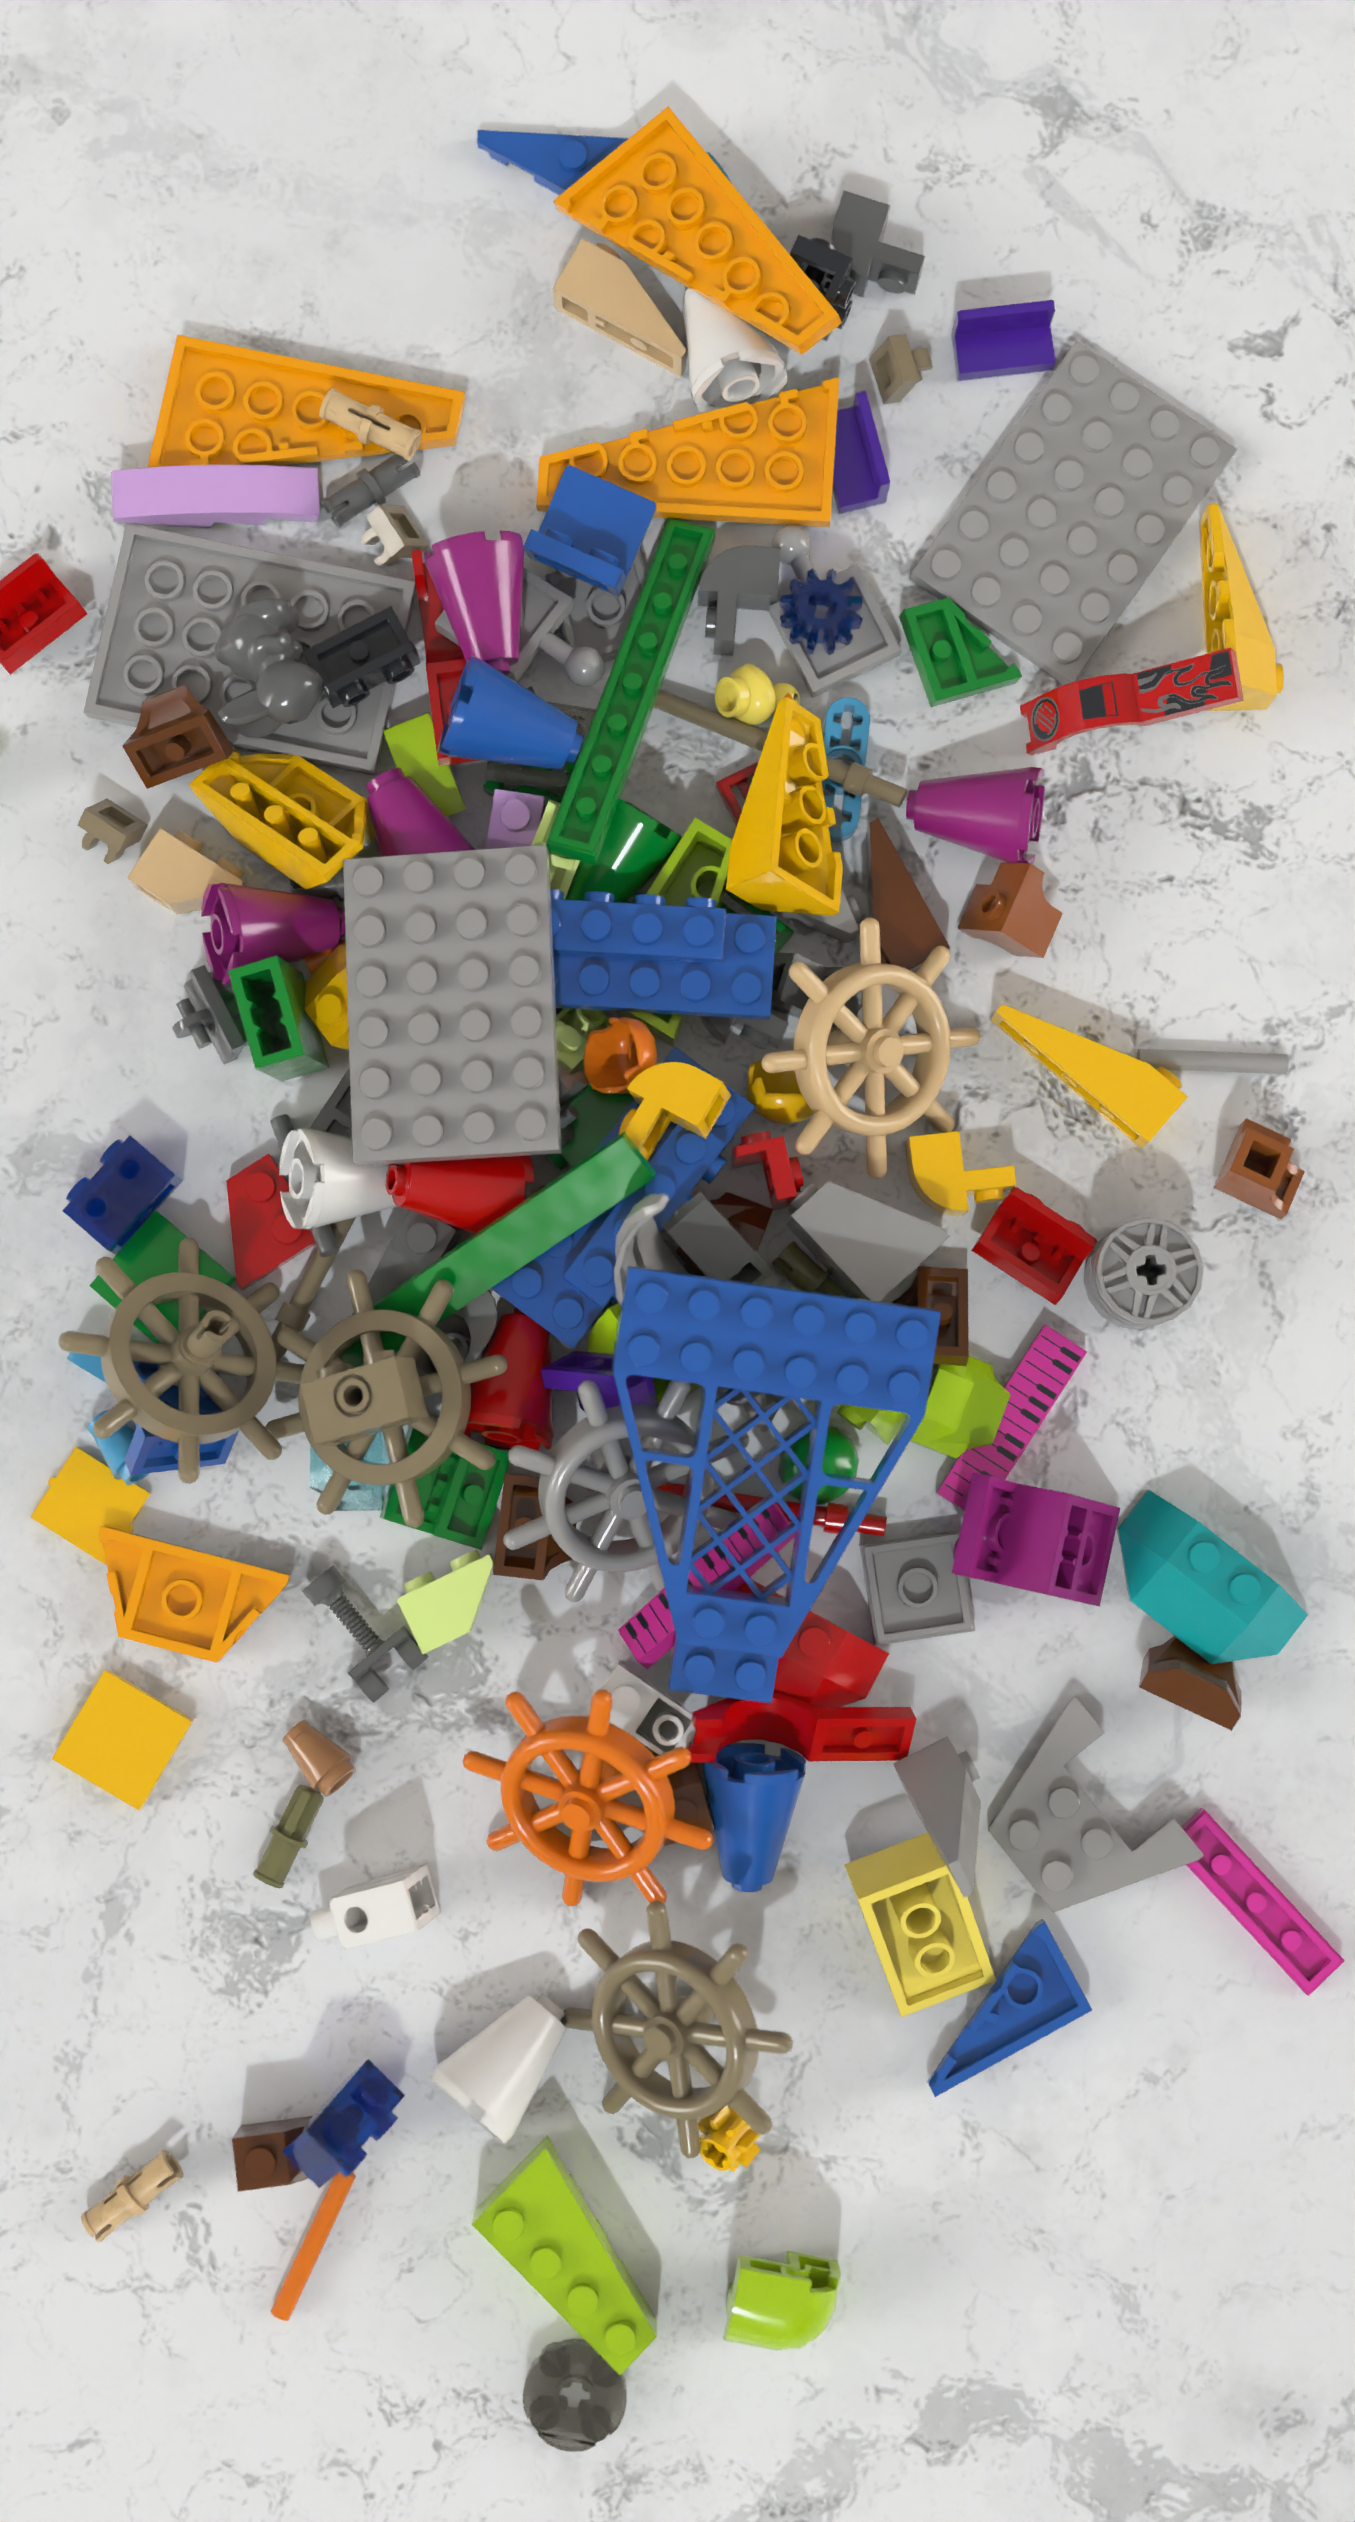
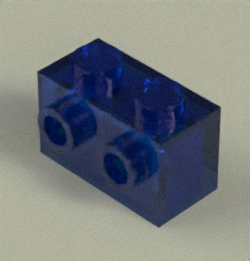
[63,1135,183,1254]
[282,2059,405,2188]

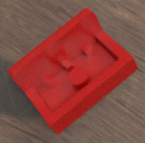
[0,553,87,675]
[731,1131,804,1211]
[971,1187,1098,1305]

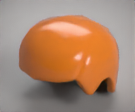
[583,1017,657,1094]

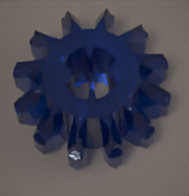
[779,568,863,655]

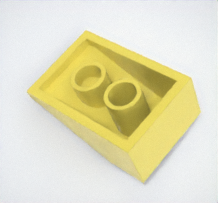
[844,1832,996,2017]

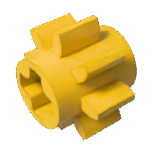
[698,2105,761,2172]

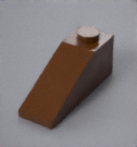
[866,818,950,973]

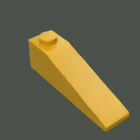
[990,1004,1188,1148]

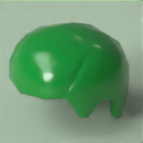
[778,1426,859,1505]

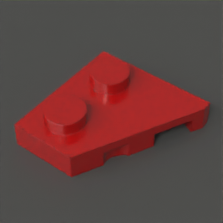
[226,1153,316,1291]

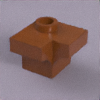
[957,862,1063,958]
[1213,1118,1305,1220]

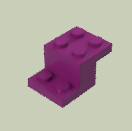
[952,1473,1120,1607]

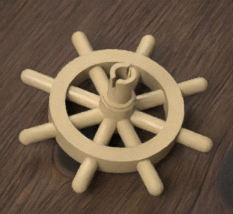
[761,917,981,1179]

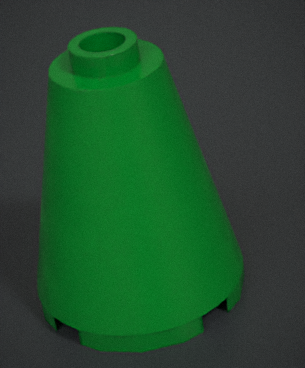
[565,799,683,903]

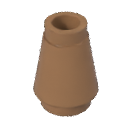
[282,1720,356,1797]

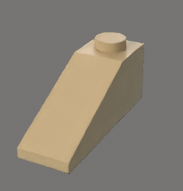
[553,238,686,377]

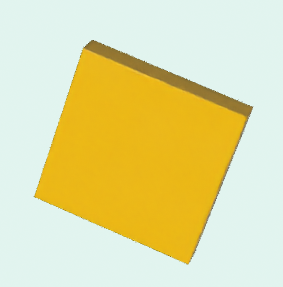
[52,1669,194,1810]

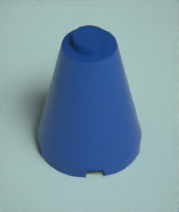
[437,656,584,770]
[703,1743,806,1892]

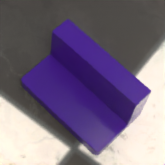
[951,300,1056,381]
[832,391,890,514]
[540,1351,658,1411]

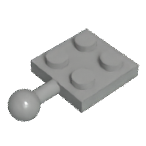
[769,525,901,698]
[435,567,605,687]

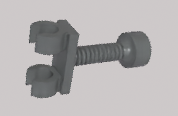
[302,1565,428,1703]

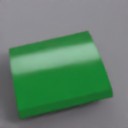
[89,1210,236,1344]
[380,1426,510,1550]

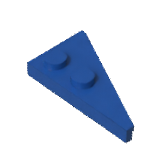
[477,130,629,196]
[927,1919,1092,2097]

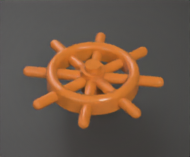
[463,1689,714,1907]

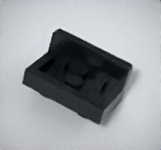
[790,234,856,341]
[303,606,420,709]

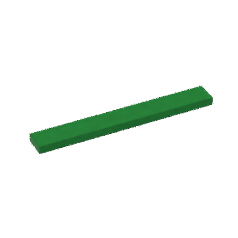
[546,518,715,865]
[316,1132,656,1367]

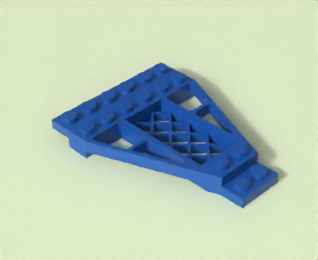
[611,1266,941,1703]

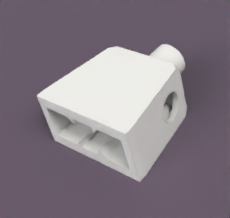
[310,1864,440,1949]

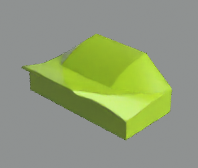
[910,1356,1011,1459]

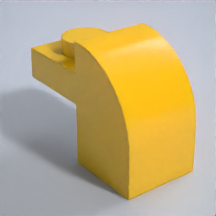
[619,1062,731,1161]
[905,1131,1016,1216]

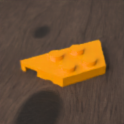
[98,1526,292,1663]

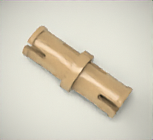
[319,388,422,461]
[81,2150,183,2242]

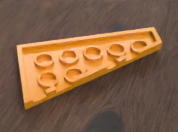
[553,106,842,355]
[147,335,466,468]
[536,377,839,528]

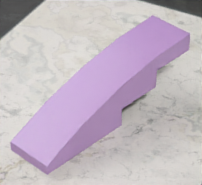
[111,465,320,529]

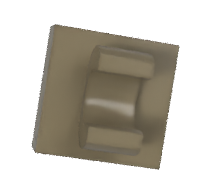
[869,334,933,405]
[361,504,430,566]
[77,798,148,864]

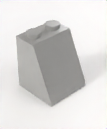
[786,1181,950,1302]

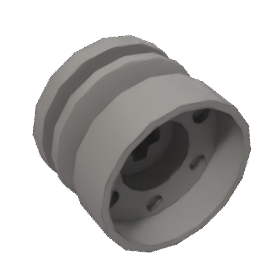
[1084,1217,1204,1330]

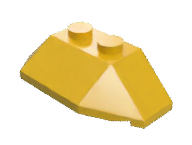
[189,752,368,889]

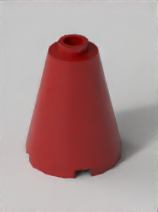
[385,1155,534,1234]
[464,1308,554,1451]

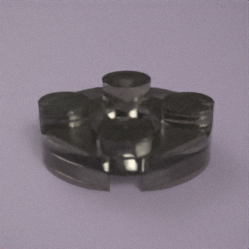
[523,2339,627,2452]

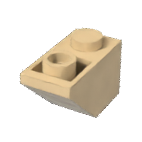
[127,828,247,915]

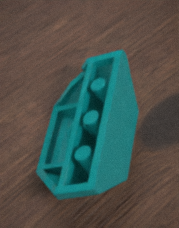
[1117,1490,1308,1664]

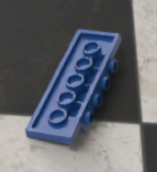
[551,889,777,1020]
[491,1046,756,1350]

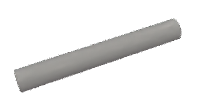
[1137,1049,1289,1074]

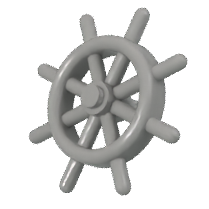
[503,1380,749,1602]

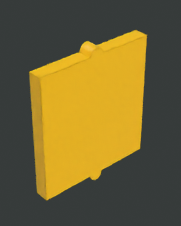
[31,1447,152,1564]

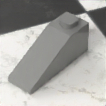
[893,1736,981,1898]

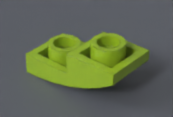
[383,712,466,817]

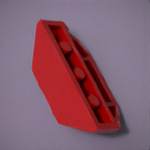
[736,1580,889,1707]

